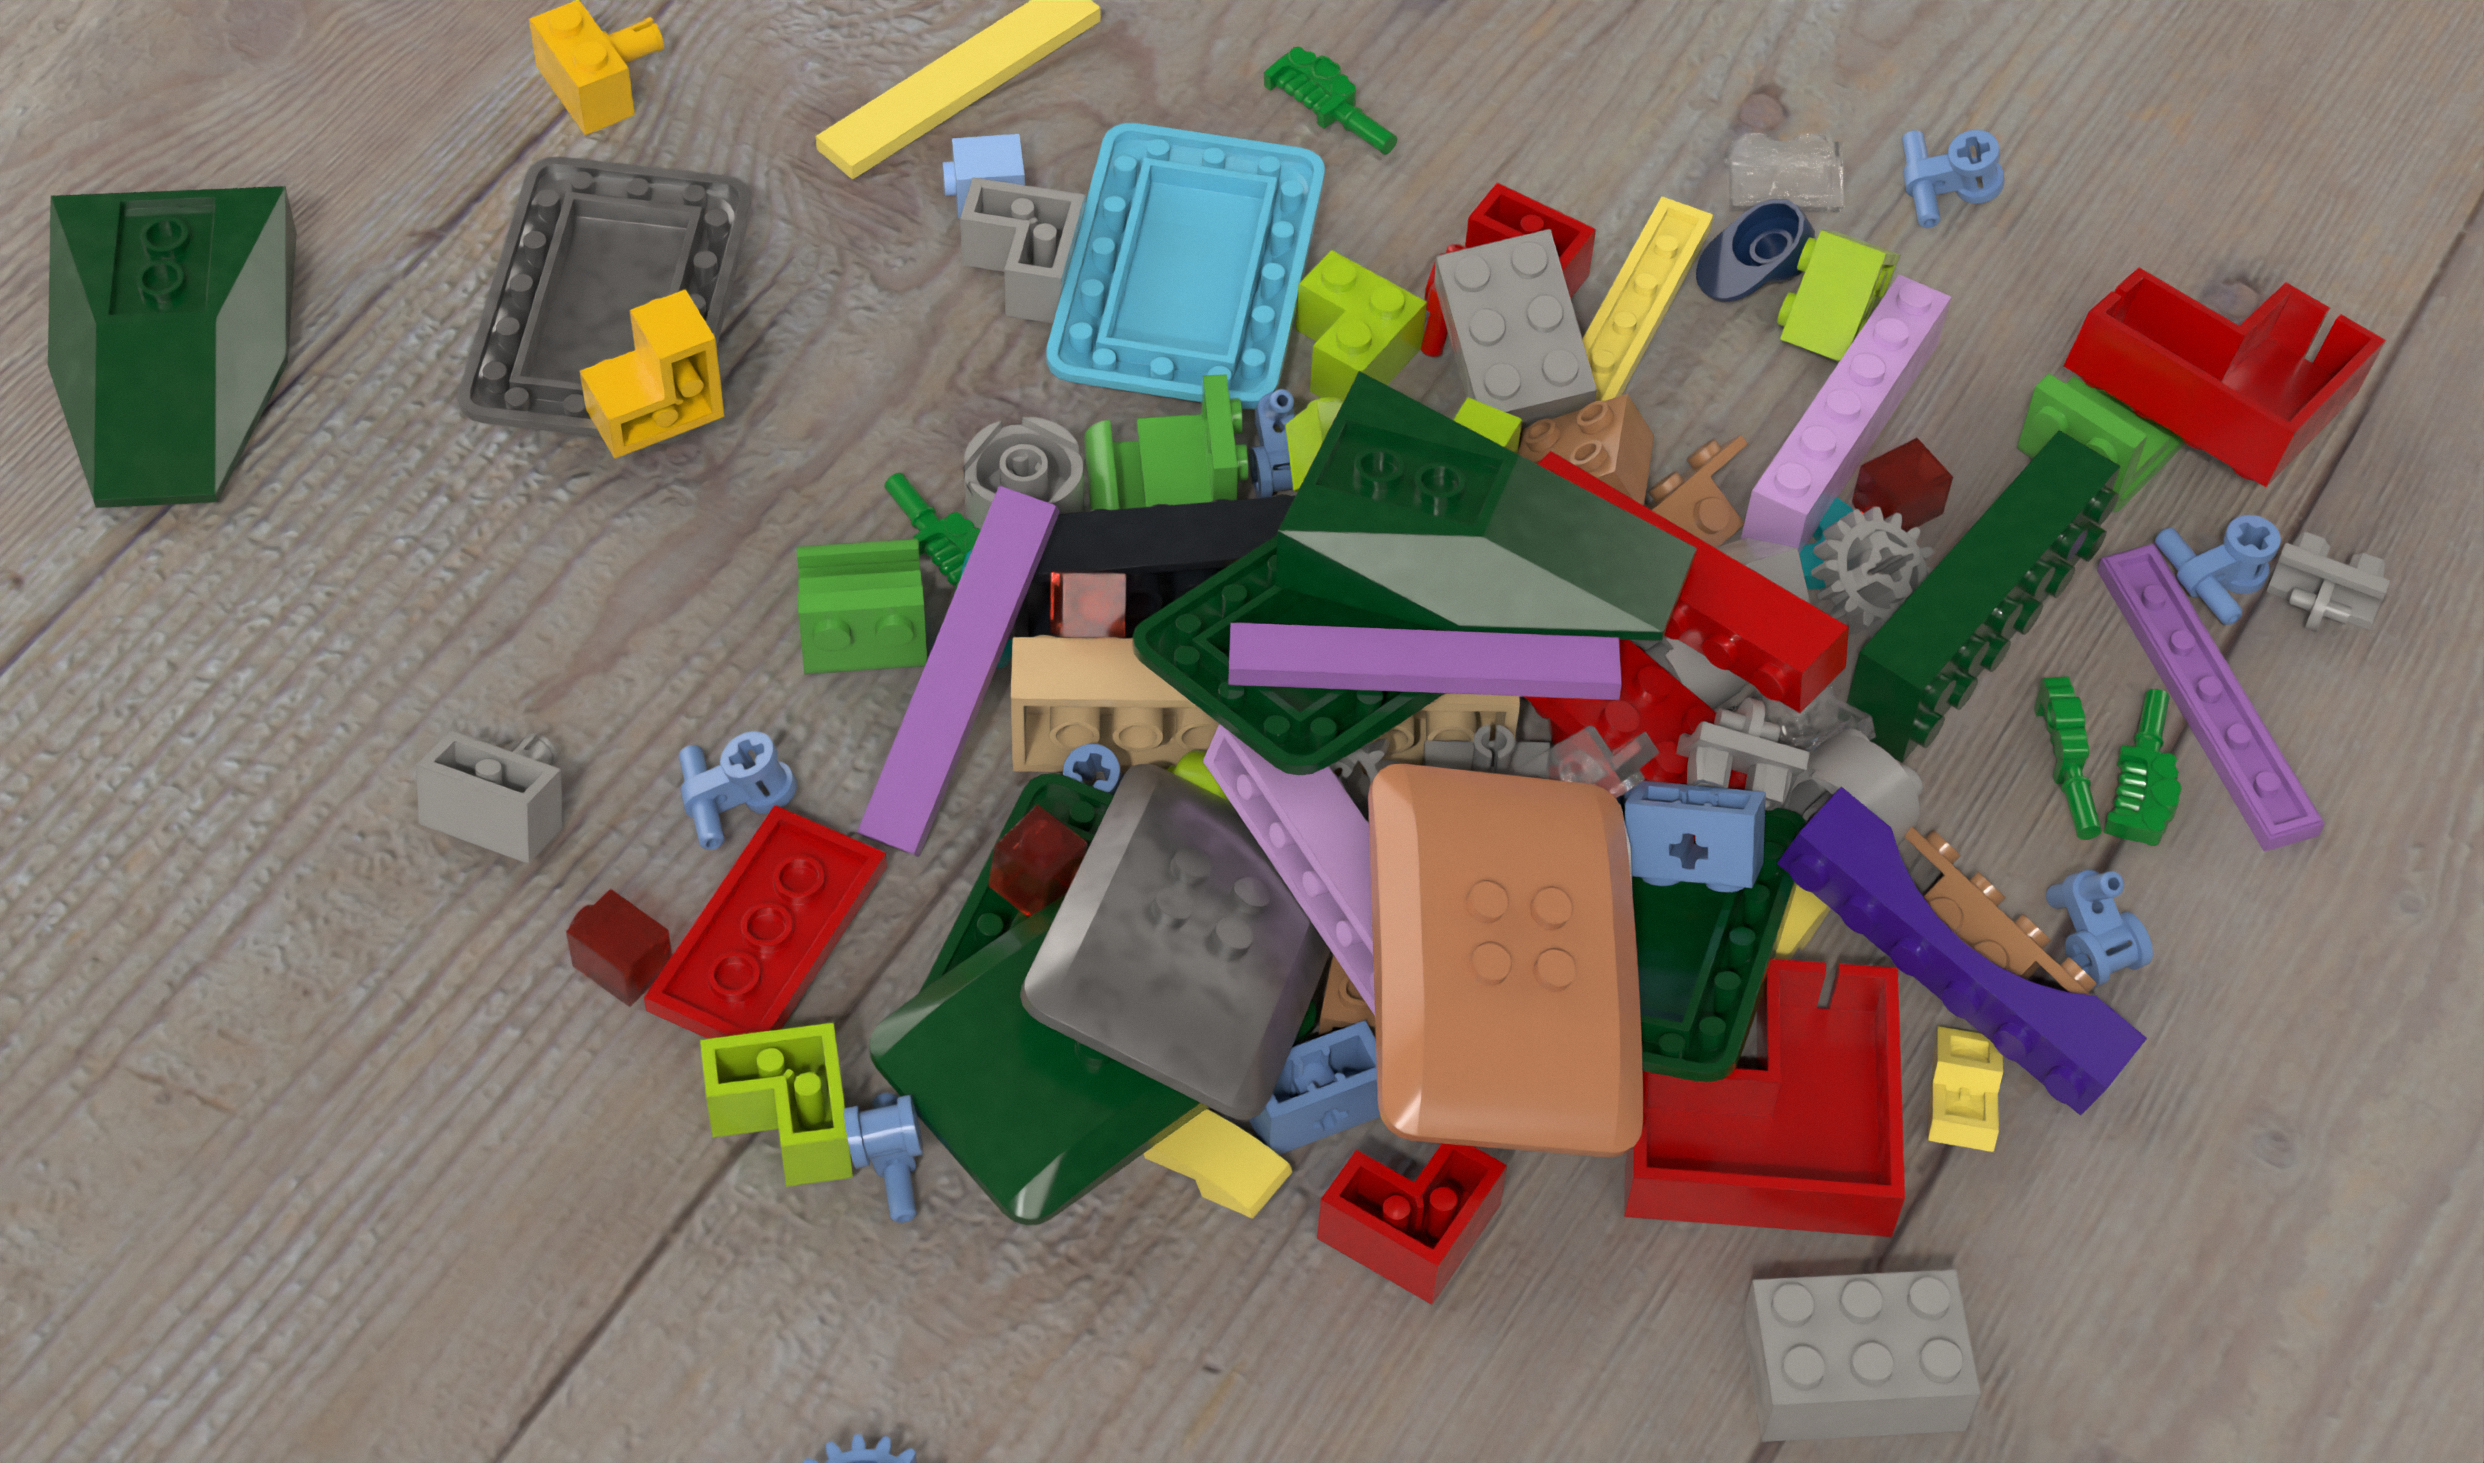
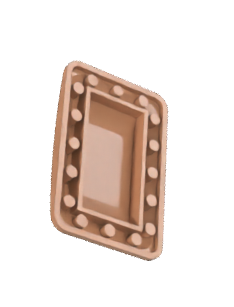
[1368,763,1643,1158]

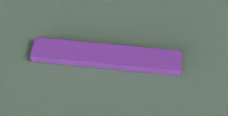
[857,485,1060,858]
[2097,543,2325,852]
[1228,623,1621,700]

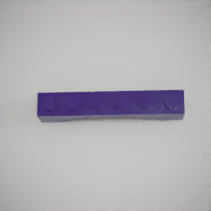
[1777,786,2147,1116]

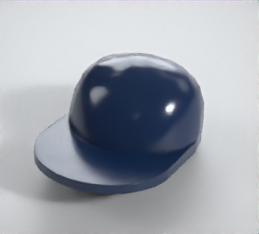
[1696,198,1815,302]

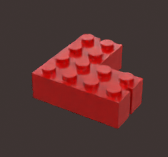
[2063,267,2386,487]
[1624,959,1905,1237]

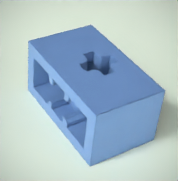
[1625,780,1766,892]
[1249,1020,1380,1155]

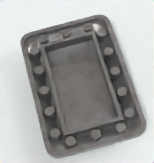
[458,156,751,444]
[1020,764,1331,1119]

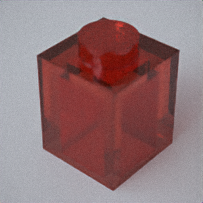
[1851,438,1953,532]
[1050,571,1126,637]
[988,804,1087,917]
[566,889,672,1007]

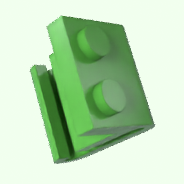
[2017,373,2185,512]
[1084,374,1248,510]
[797,539,927,675]

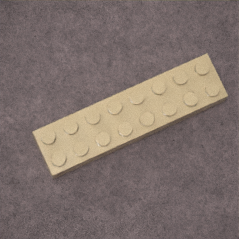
[1011,635,1520,776]

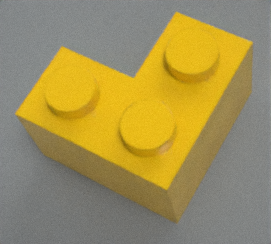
[580,289,725,459]

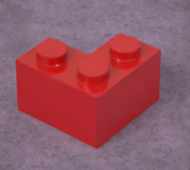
[1465,182,1596,299]
[1317,1143,1508,1305]

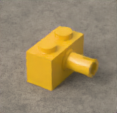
[529,0,664,135]

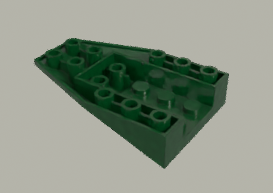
[48,186,297,508]
[1275,371,1697,641]

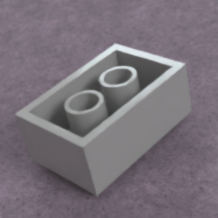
[1434,229,1597,432]
[1742,1269,1981,1442]

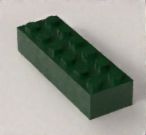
[1841,430,2121,763]

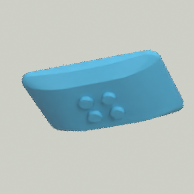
[1046,123,1325,409]

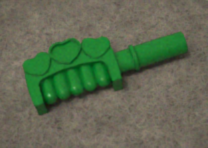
[1264,47,1397,155]
[884,473,981,591]
[2034,676,2102,840]
[2104,689,2182,846]

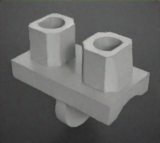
[2266,532,2391,632]
[1676,698,1810,811]

